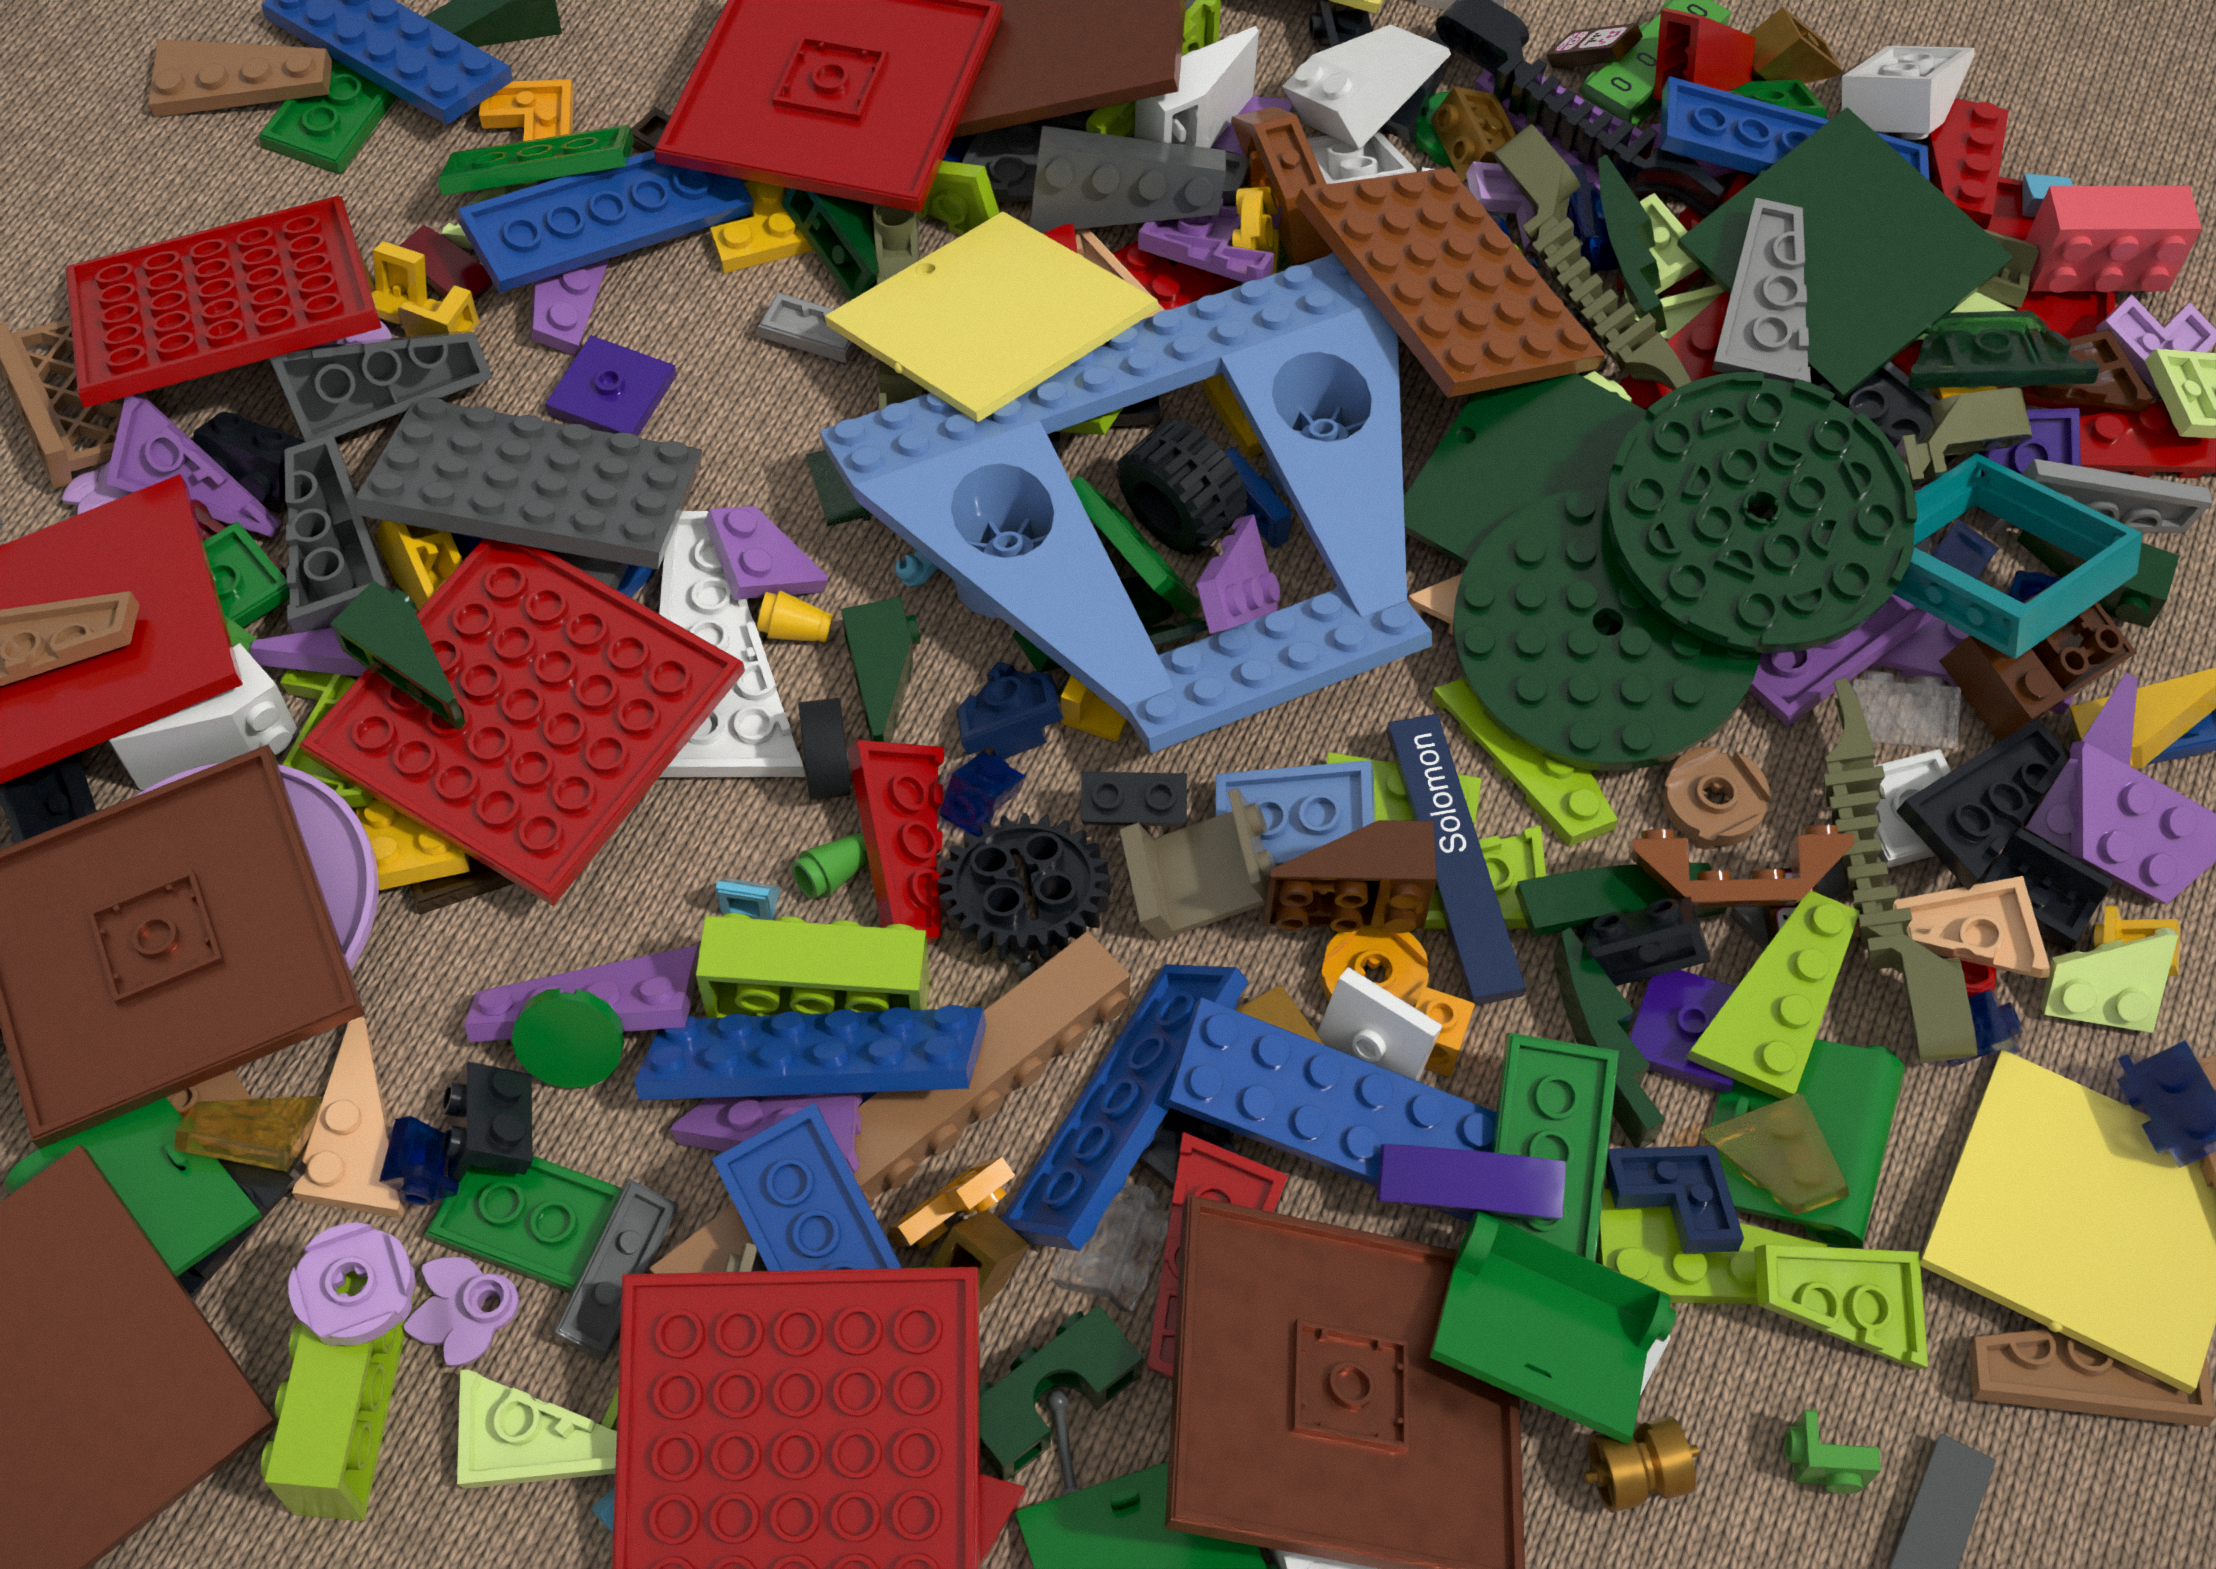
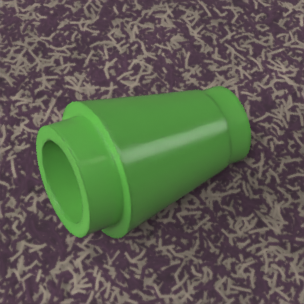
[792,832,869,899]

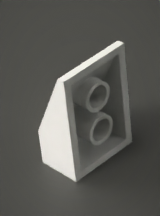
[1282,24,1451,150]
[1842,46,1974,140]
[1307,130,1417,184]
[108,643,300,790]

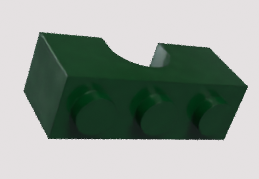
[980,1305,1143,1481]

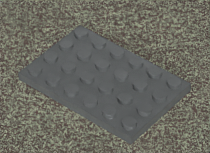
[355,398,702,569]

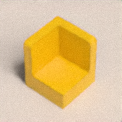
[398,285,479,337]
[1061,675,1128,742]

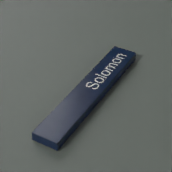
[1386,714,1526,1005]

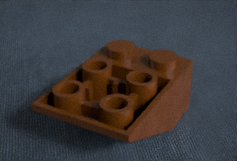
[1939,581,2137,742]
[1263,820,1437,933]

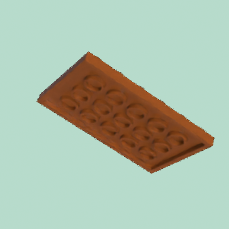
[1295,167,1605,398]

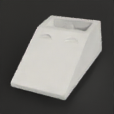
[1134,26,1259,148]

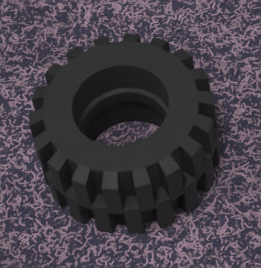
[1116,419,1247,555]

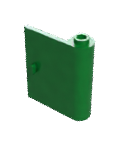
[1706,1039,1905,1249]
[5,1097,262,1277]
[1429,1210,1676,1445]
[1015,1462,1278,1569]

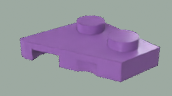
[704,506,828,600]

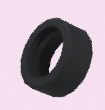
[798,698,851,800]

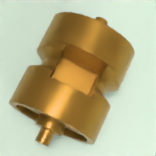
[1583,1416,1700,1513]

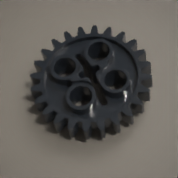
[937,813,1111,963]

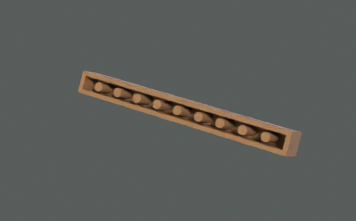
[650,931,1131,1274]

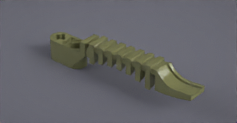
[1493,124,1691,391]
[873,204,926,410]
[1747,387,2033,519]
[1824,678,1977,1063]

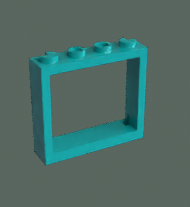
[1893,453,2143,659]

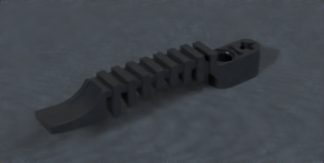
[1435,0,1724,219]

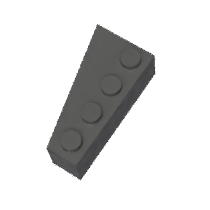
[1030,126,1226,233]
[269,330,493,442]
[284,433,392,634]

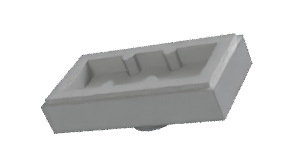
[758,292,856,363]

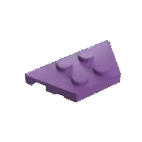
[2070,742,2216,904]
[670,1092,863,1174]

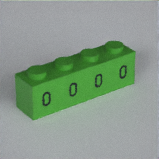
[1580,0,1731,128]

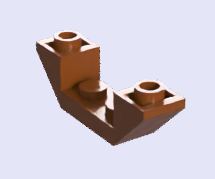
[1231,107,1333,266]
[1628,825,1854,908]

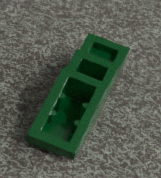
[1598,155,1667,333]
[1515,862,1727,938]
[1553,927,1665,1148]

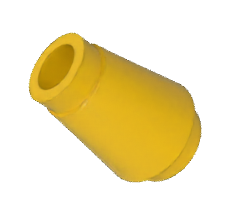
[757,590,834,643]

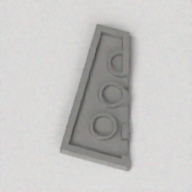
[1712,198,1811,383]
[1983,459,2213,534]

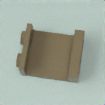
[1119,788,1277,941]

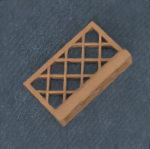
[0,318,149,489]

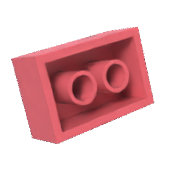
[2025,186,2202,293]

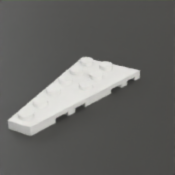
[659,511,805,777]

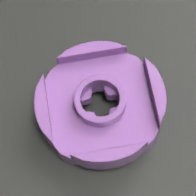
[288,1222,415,1346]

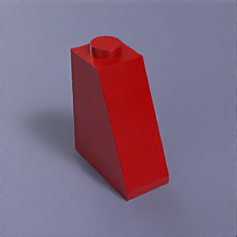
[1653,8,1756,101]

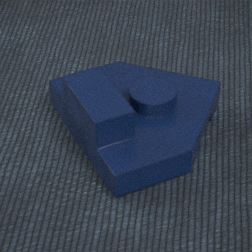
[956,661,1064,760]

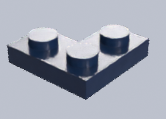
[1605,1146,1744,1253]

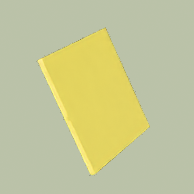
[825,212,1159,422]
[1920,1049,2216,1395]

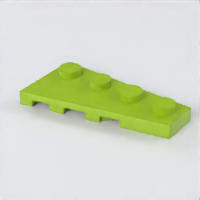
[1431,678,1618,847]

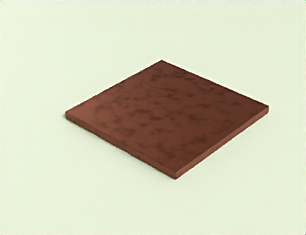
[952,0,1186,138]
[0,744,366,1149]
[0,1144,279,1569]
[1165,1195,1525,1569]

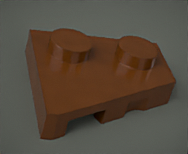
[2019,329,2153,412]

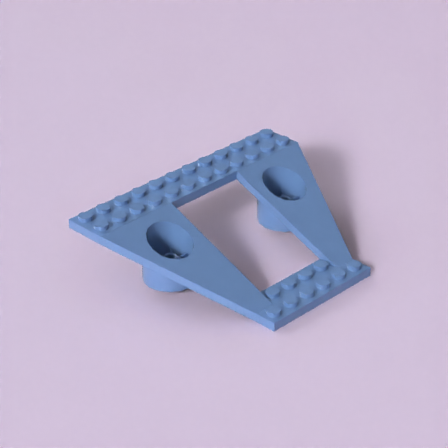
[820,252,1432,753]

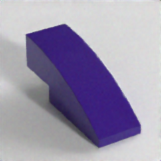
[1376,1144,1566,1221]

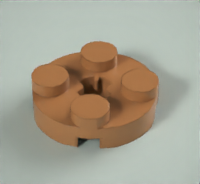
[1661,746,1769,850]

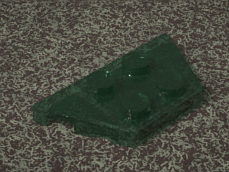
[1908,310,2100,389]

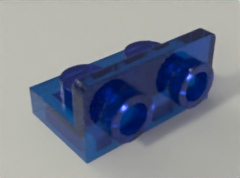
[1567,164,1616,272]
[2116,1040,2216,1168]

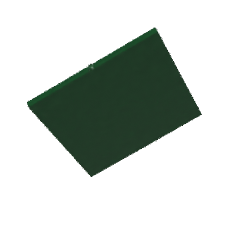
[1677,107,2014,400]
[1404,373,1647,635]

